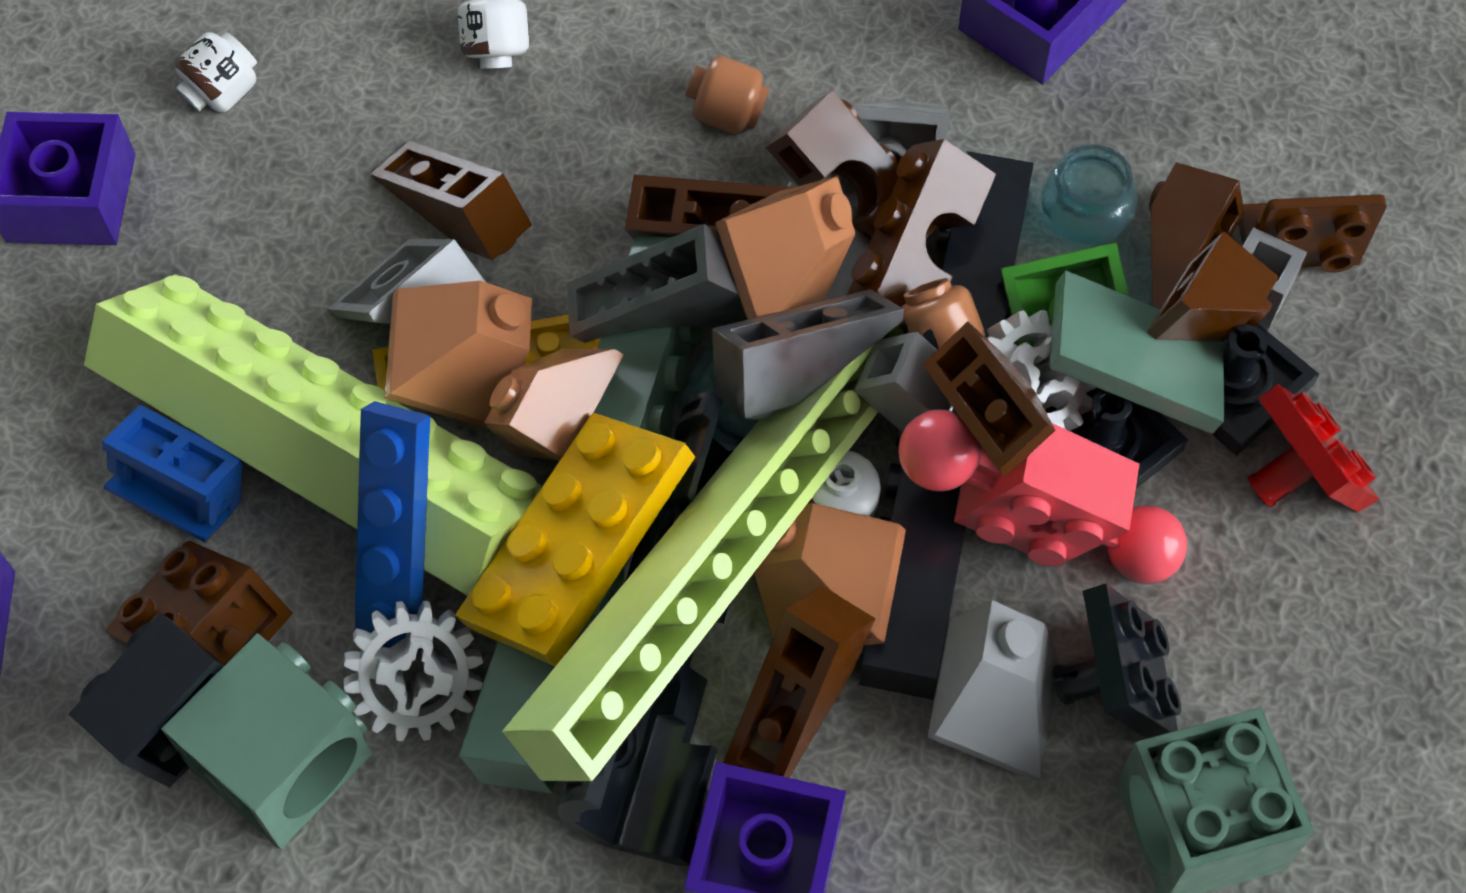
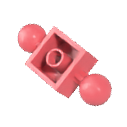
[898,410,1187,584]

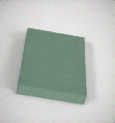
[1050,270,1224,434]

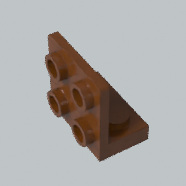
[1238,194,1387,273]
[106,541,293,665]

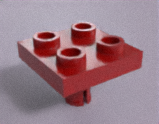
[1248,384,1379,512]

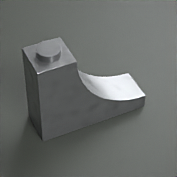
[567,224,747,343]

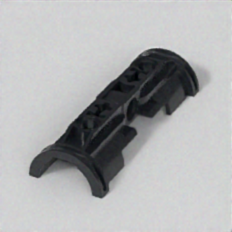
[557,390,734,867]

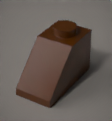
[1147,232,1279,342]

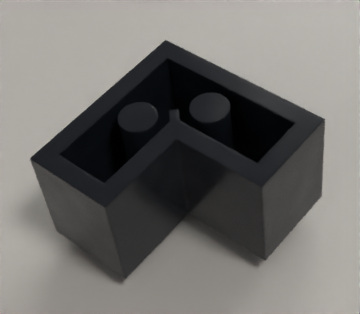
[69,612,225,788]

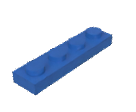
[354,401,430,648]

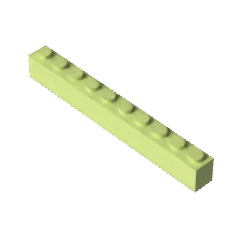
[502,325,902,781]

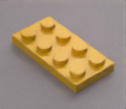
[455,412,695,666]

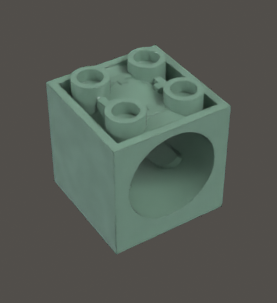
[161,633,372,849]
[1115,707,1315,893]

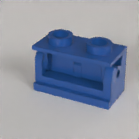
[102,405,242,543]

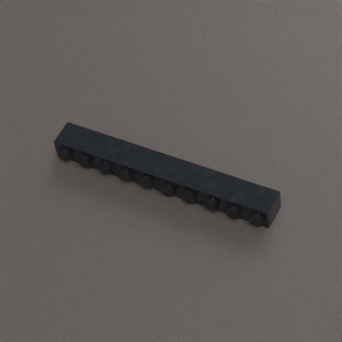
[856,151,1034,700]

